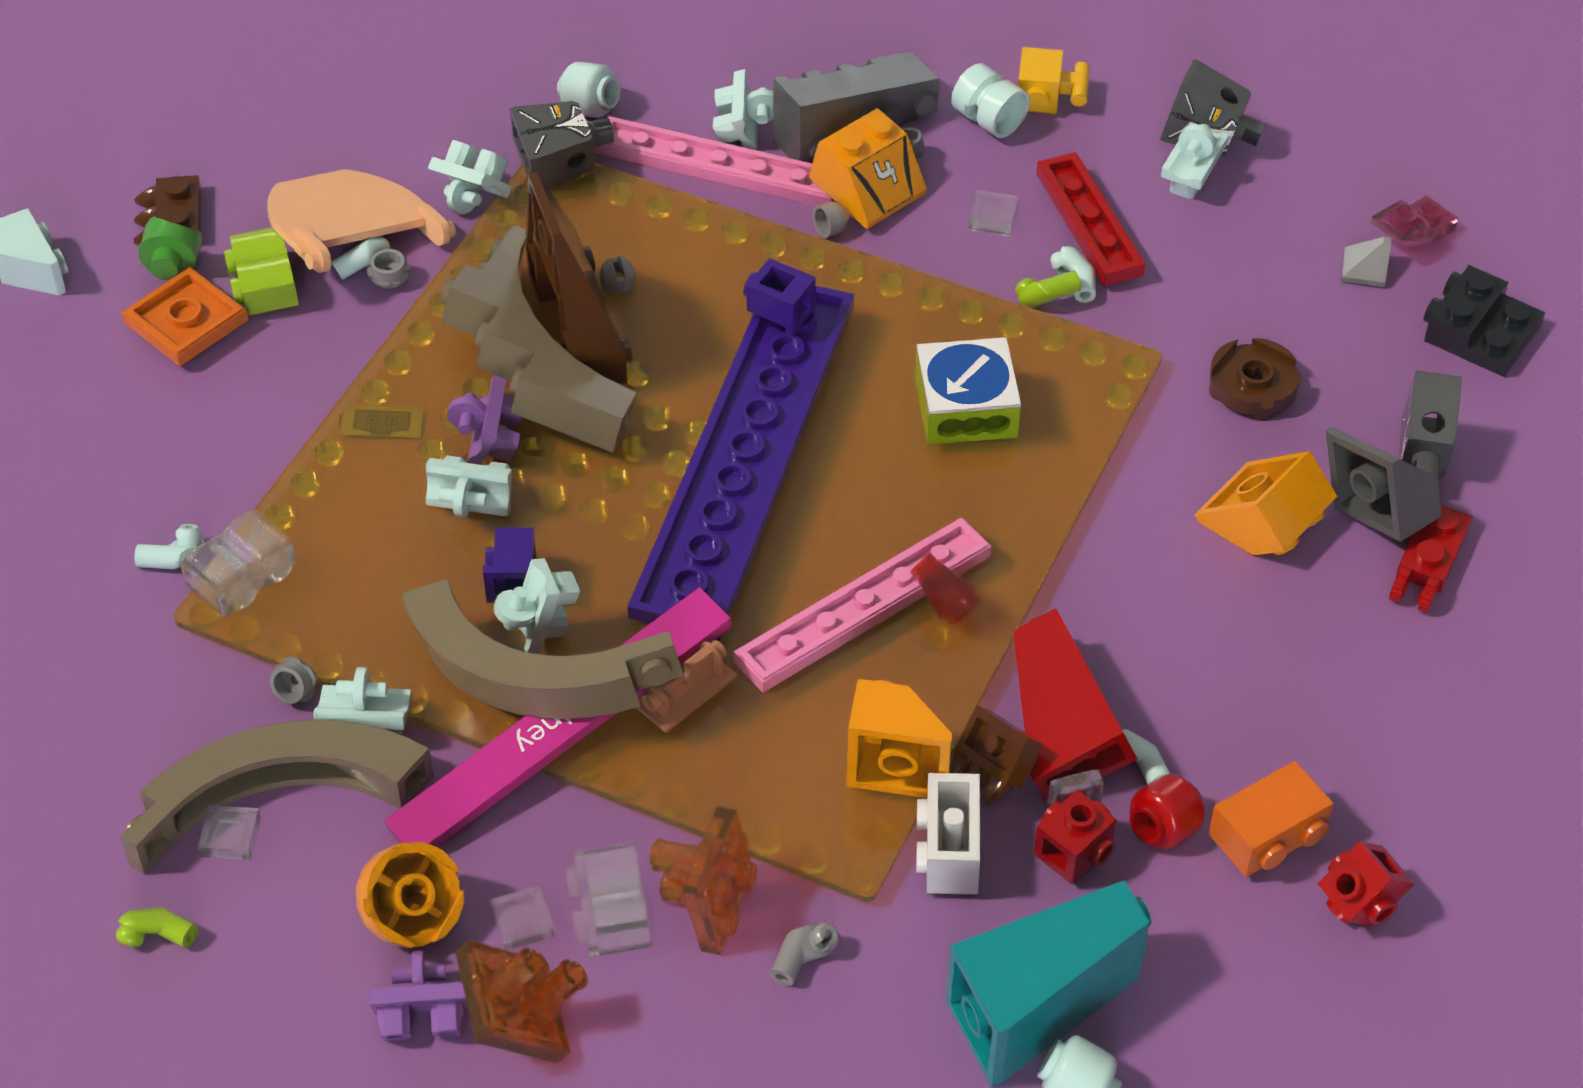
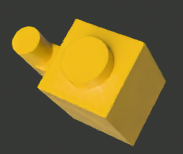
[1018,47,1090,114]

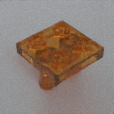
[649,806,757,955]
[455,940,588,1063]

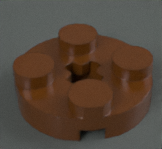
[1209,338,1301,421]

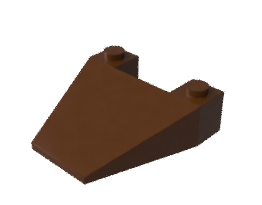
[525,172,633,384]

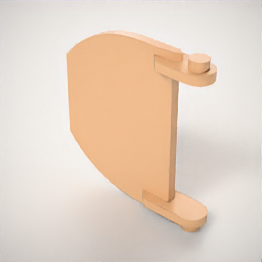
[267,169,456,273]

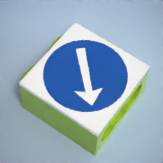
[915,337,1021,445]

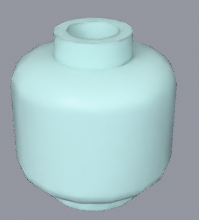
[557,62,621,118]
[1037,1035,1122,1088]

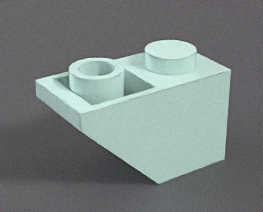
[0,208,68,295]

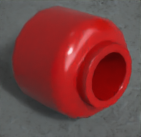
[1129,774,1205,850]

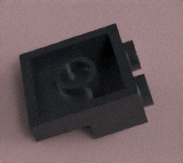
[1423,265,1545,377]

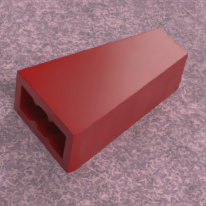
[1013,608,1138,806]

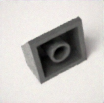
[1325,427,1441,542]

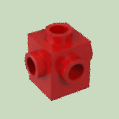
[1033,789,1117,884]
[1317,841,1415,926]

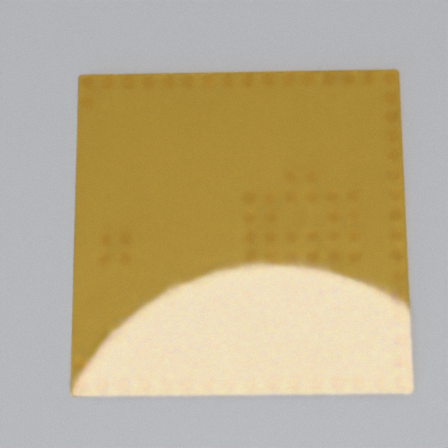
[173,163,1162,902]

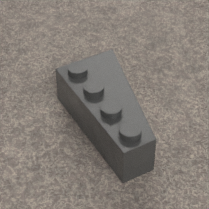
[773,51,939,163]

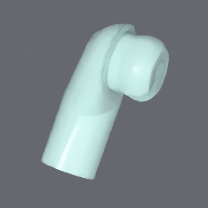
[332,235,390,280]
[134,524,204,569]

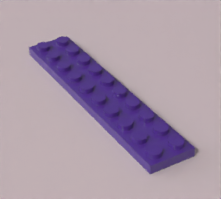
[627,286,854,641]

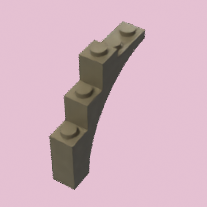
[440,225,637,453]

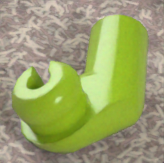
[1015,271,1081,309]
[115,908,198,948]

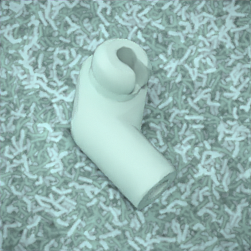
[1050,246,1096,303]
[1122,729,1170,784]

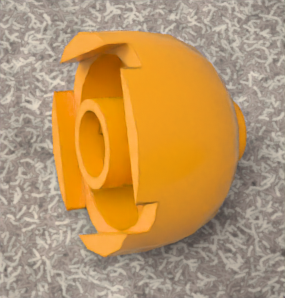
[355,842,464,948]

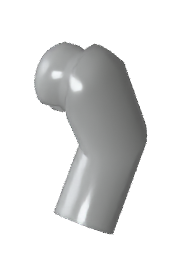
[770,922,839,986]

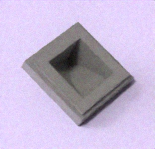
[1341,237,1392,287]

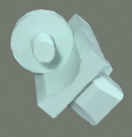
[713,69,773,150]
[1161,122,1229,199]
[428,140,512,214]
[426,455,512,518]
[493,558,580,654]
[313,667,412,735]

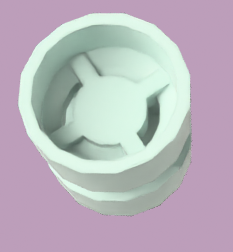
[951,63,1030,138]

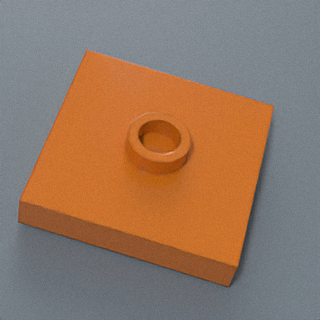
[121,267,248,367]

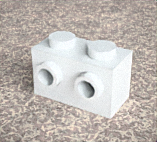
[916,773,980,894]

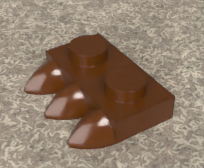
[133,175,201,246]
[950,705,1043,805]

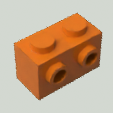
[1208,761,1334,877]

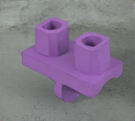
[447,375,522,465]
[369,951,471,1041]

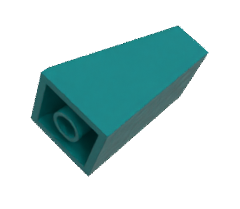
[945,880,1152,1088]

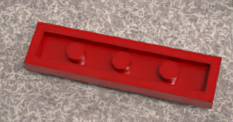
[1036,152,1145,286]

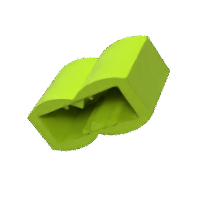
[223,227,299,316]

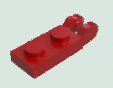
[1389,505,1473,613]

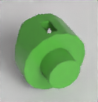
[138,217,203,280]

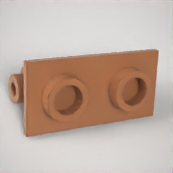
[636,640,737,733]

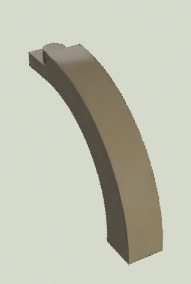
[401,579,684,719]
[120,720,434,875]

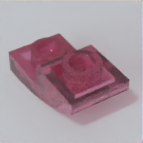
[1371,195,1458,247]

